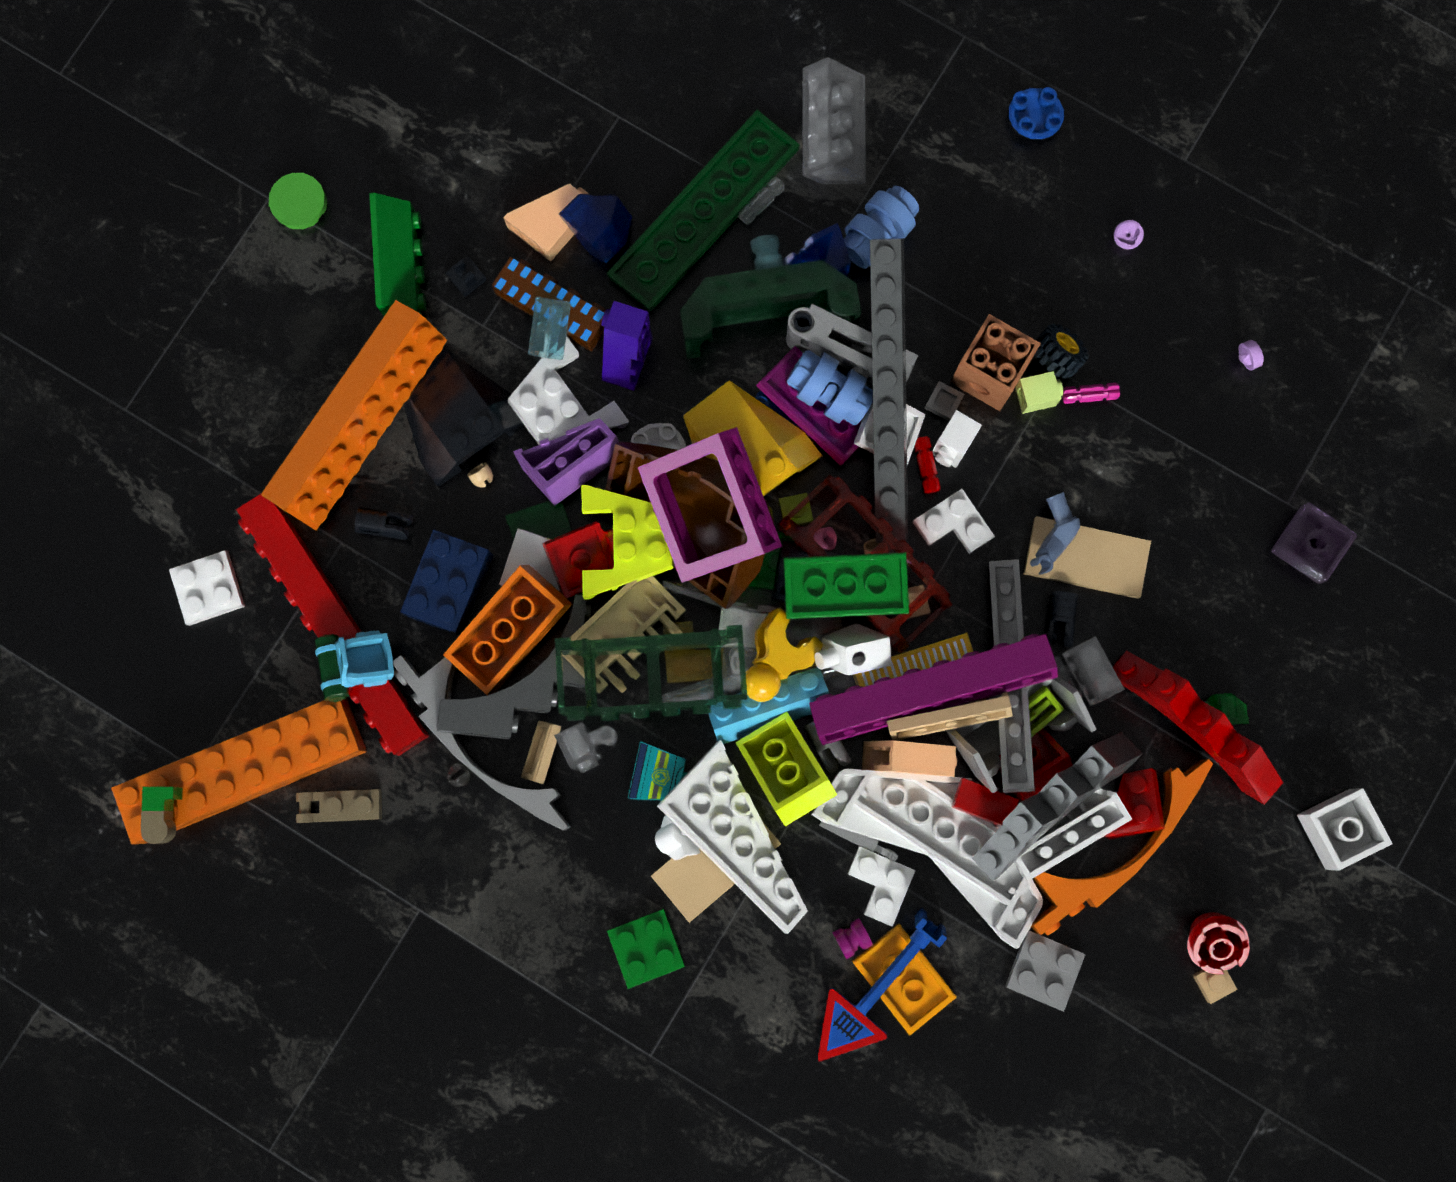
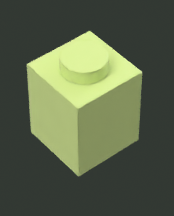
[1015,371,1063,414]

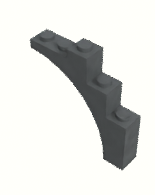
[437,594,591,739]
[972,732,1143,881]

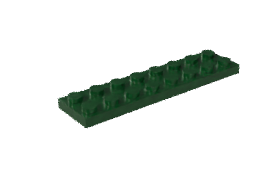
[607,110,800,312]

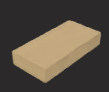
[521,720,561,784]

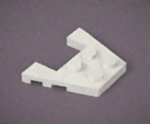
[508,333,629,445]

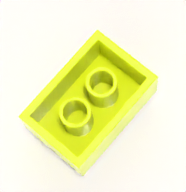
[735,712,837,826]

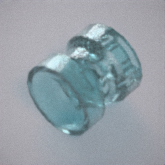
[750,235,783,273]

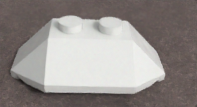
[1015,789,1132,881]

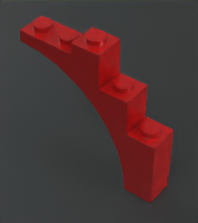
[1108,651,1283,805]

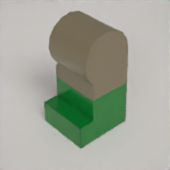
[141,787,183,844]

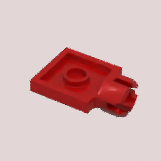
[542,521,614,598]

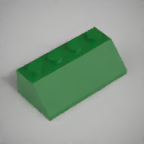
[369,193,426,316]

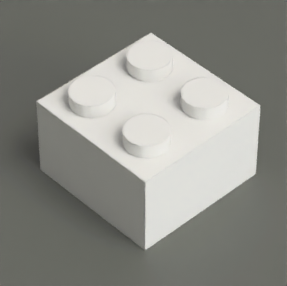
[1297,788,1393,871]

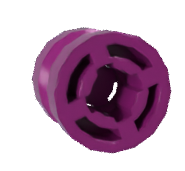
[832,918,873,959]

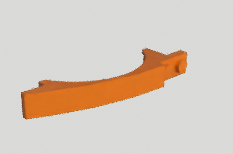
[1031,759,1213,935]

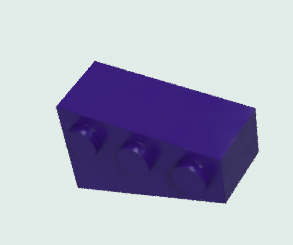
[602,301,653,391]

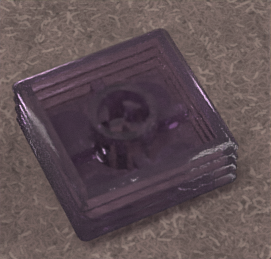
[1271,502,1357,584]

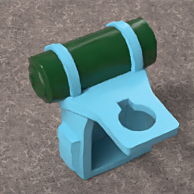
[315,630,394,702]

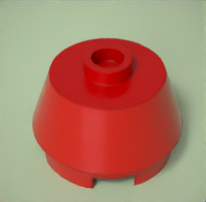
[1187,912,1250,975]

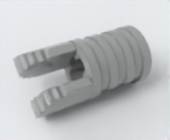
[804,721,852,773]

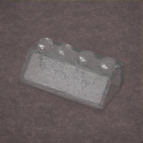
[802,57,866,184]

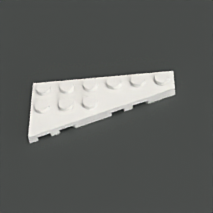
[657,740,808,934]

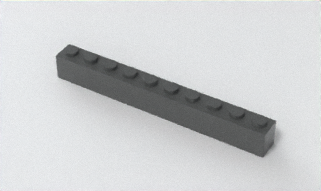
[870,238,908,543]

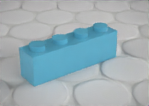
[706,667,829,744]

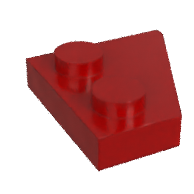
[1105,768,1165,839]

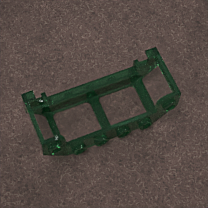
[680,260,861,359]
[555,625,748,721]

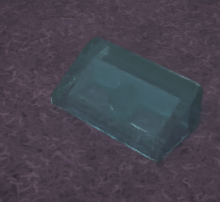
[528,297,571,360]

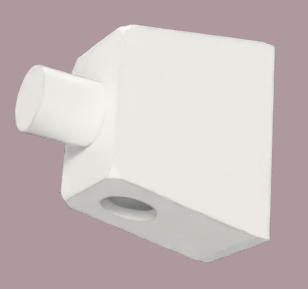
[814,624,892,675]

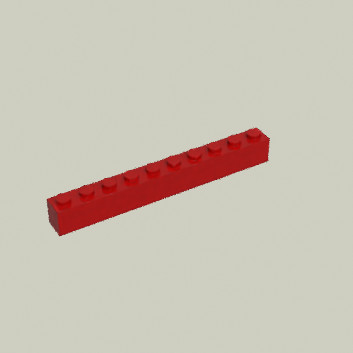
[236,494,429,756]

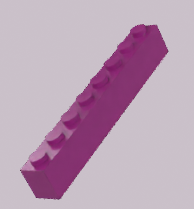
[809,634,1058,745]

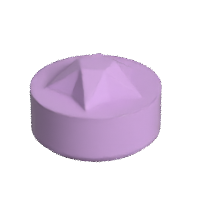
[1114,220,1144,249]
[1238,340,1264,370]

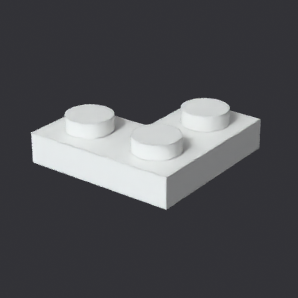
[913,489,995,554]
[848,846,915,927]

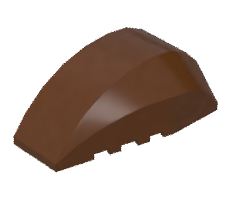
[605,442,774,609]

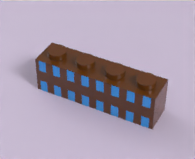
[492,257,606,352]

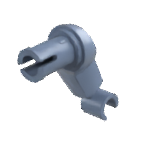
[1030,492,1080,575]

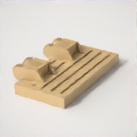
[557,576,686,694]

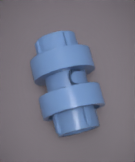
[841,185,919,269]
[787,350,873,425]

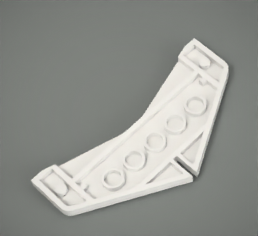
[811,768,1043,949]

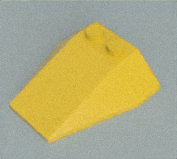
[683,380,822,496]

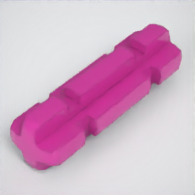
[1062,383,1120,404]

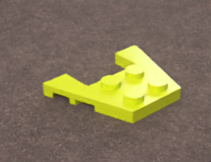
[581,485,673,600]

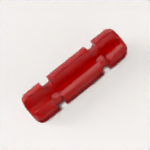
[914,436,940,493]

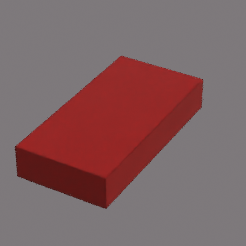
[951,778,1019,827]

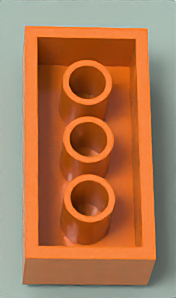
[443,564,572,695]

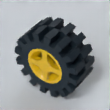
[1034,324,1089,378]

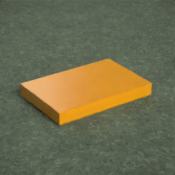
[852,923,957,1035]

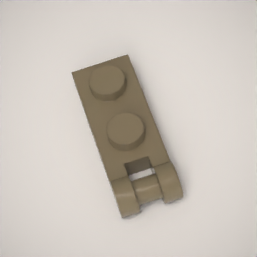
[296,789,382,823]

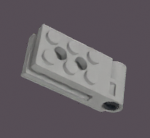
[786,304,918,390]

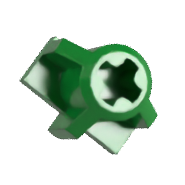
[1205,693,1249,725]

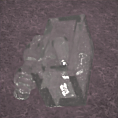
[1054,636,1125,708]
[554,722,618,773]

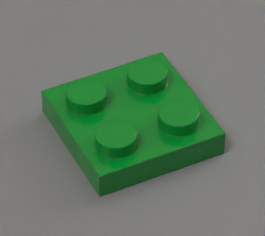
[607,909,685,989]

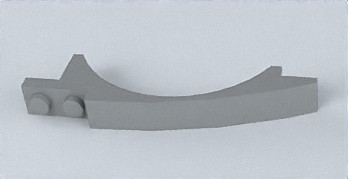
[393,655,571,831]

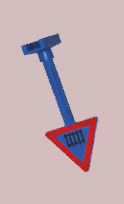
[818,908,947,1061]

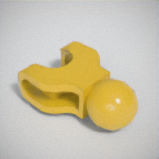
[742,607,823,702]

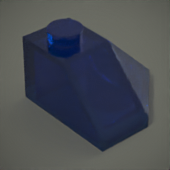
[559,194,632,263]
[783,223,851,285]

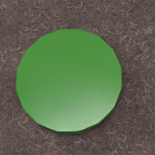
[269,173,327,229]

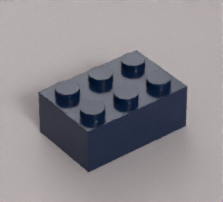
[400,530,494,636]

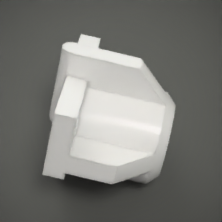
[655,816,700,860]

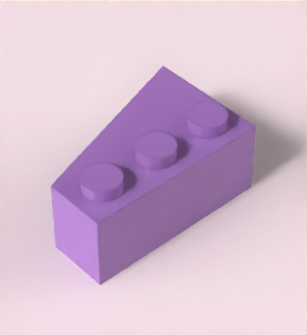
[513,418,619,506]

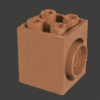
[950,314,1041,411]

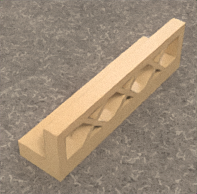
[887,692,1013,741]

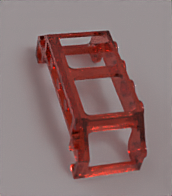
[776,475,953,654]

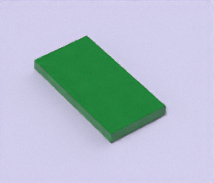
[784,553,909,619]

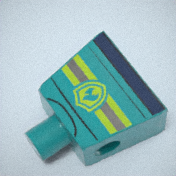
[628,742,688,801]

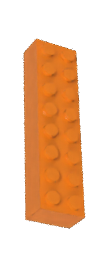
[261,300,447,531]
[111,698,367,844]

